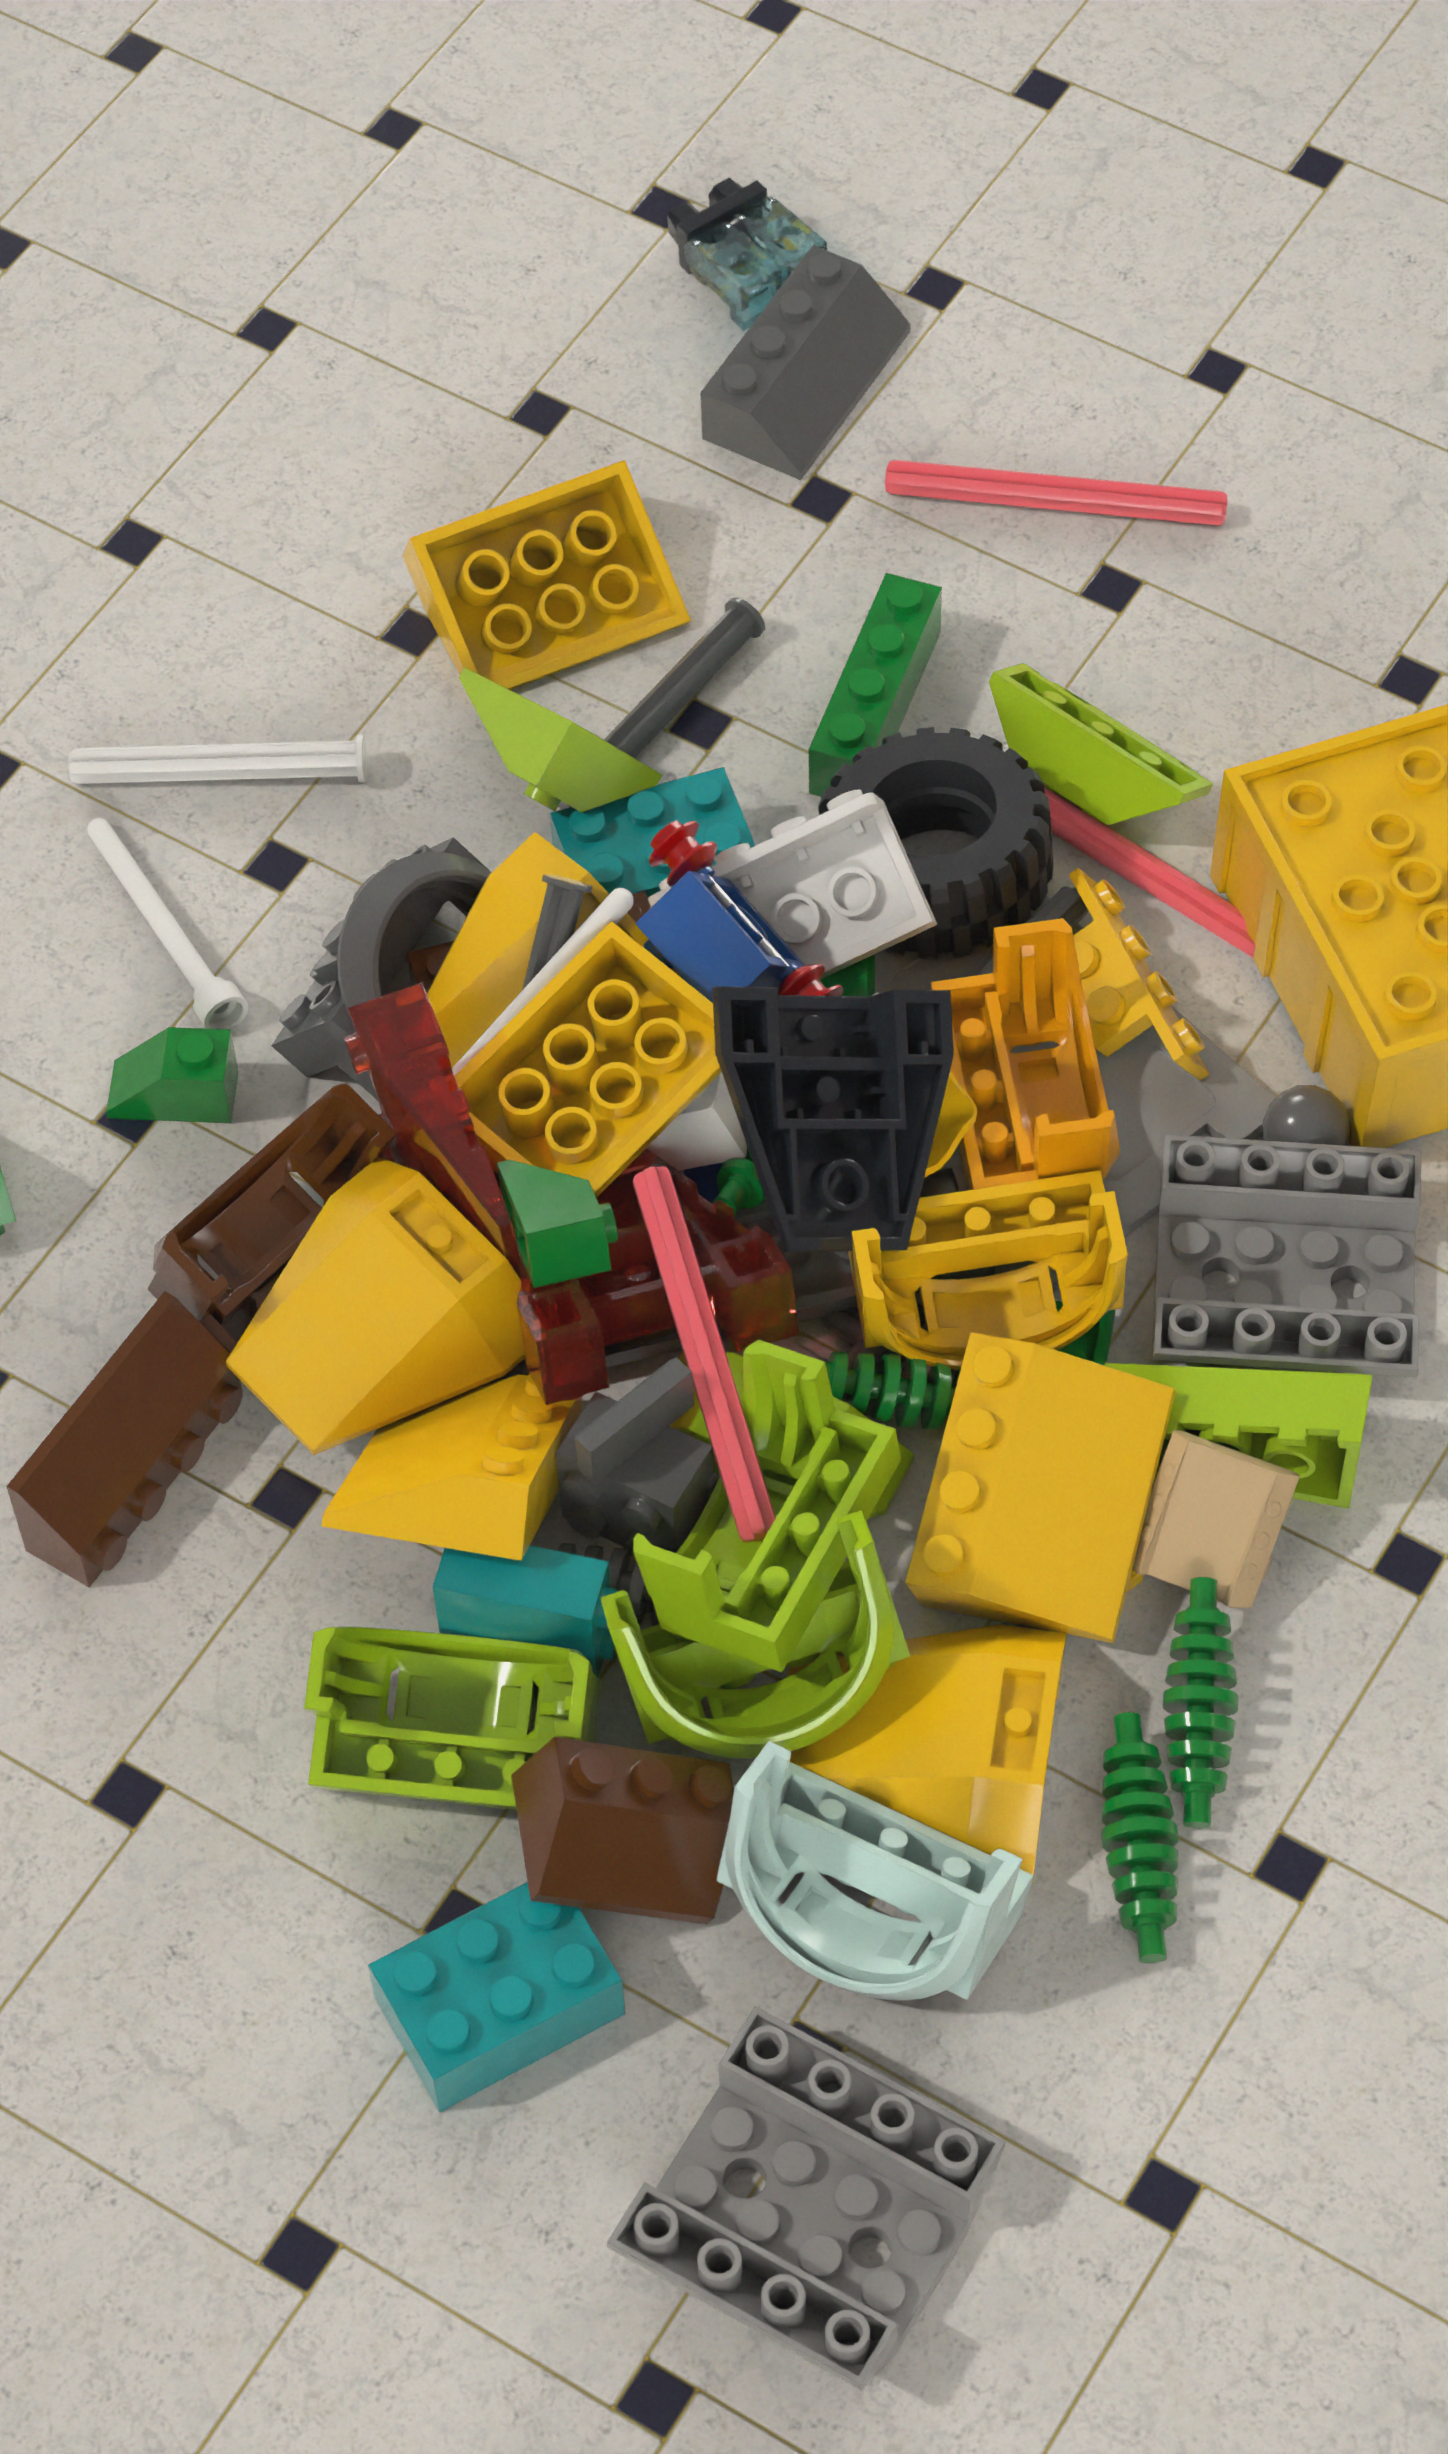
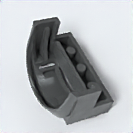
[271,837,491,1113]

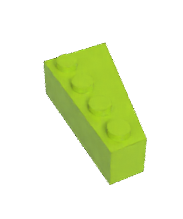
[1105,1363,1373,1509]

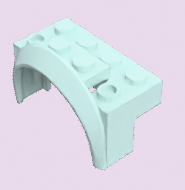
[716,1741,1034,2000]

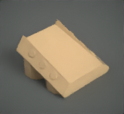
[1132,1430,1300,1608]

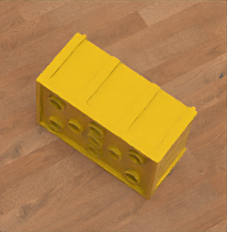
[1210,704,1448,1148]

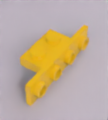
[1069,868,1210,1081]

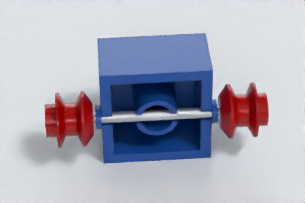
[635,820,843,1003]

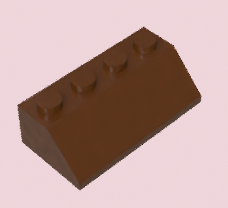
[6,1291,243,1588]

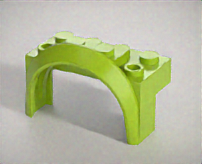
[633,1339,901,1672]
[600,1510,911,1758]
[304,1626,601,1810]

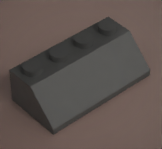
[700,245,911,480]

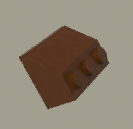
[511,1736,734,1924]

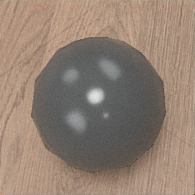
[1263,1085,1351,1146]

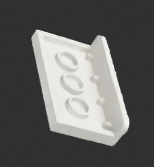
[648,789,937,980]

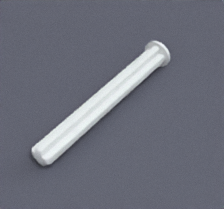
[68,734,367,784]

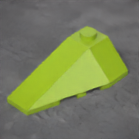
[459,667,663,812]

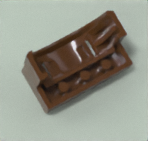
[147,1083,397,1354]

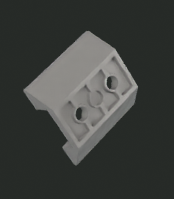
[1152,1134,1422,1377]
[606,2006,1005,2391]

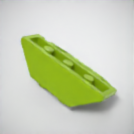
[989,663,1213,825]

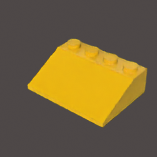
[402,460,691,690]
[433,921,721,1198]
[905,1332,1176,1643]
[322,1372,584,1561]

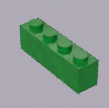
[808,573,942,797]

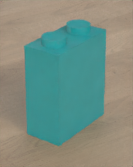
[432,1545,619,1678]

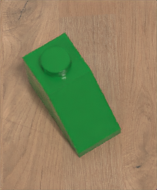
[106,1027,239,1123]
[497,1160,618,1288]

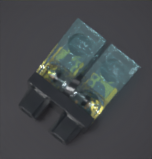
[667,177,827,331]

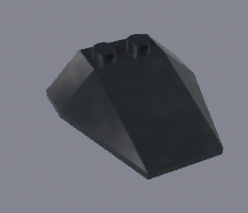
[712,986,954,1252]

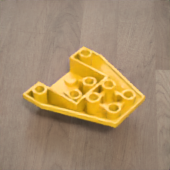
[402,832,684,1081]
[226,1157,553,1455]
[787,1624,1067,1884]

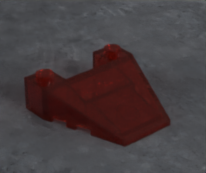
[344,983,527,1289]
[517,1149,799,1405]

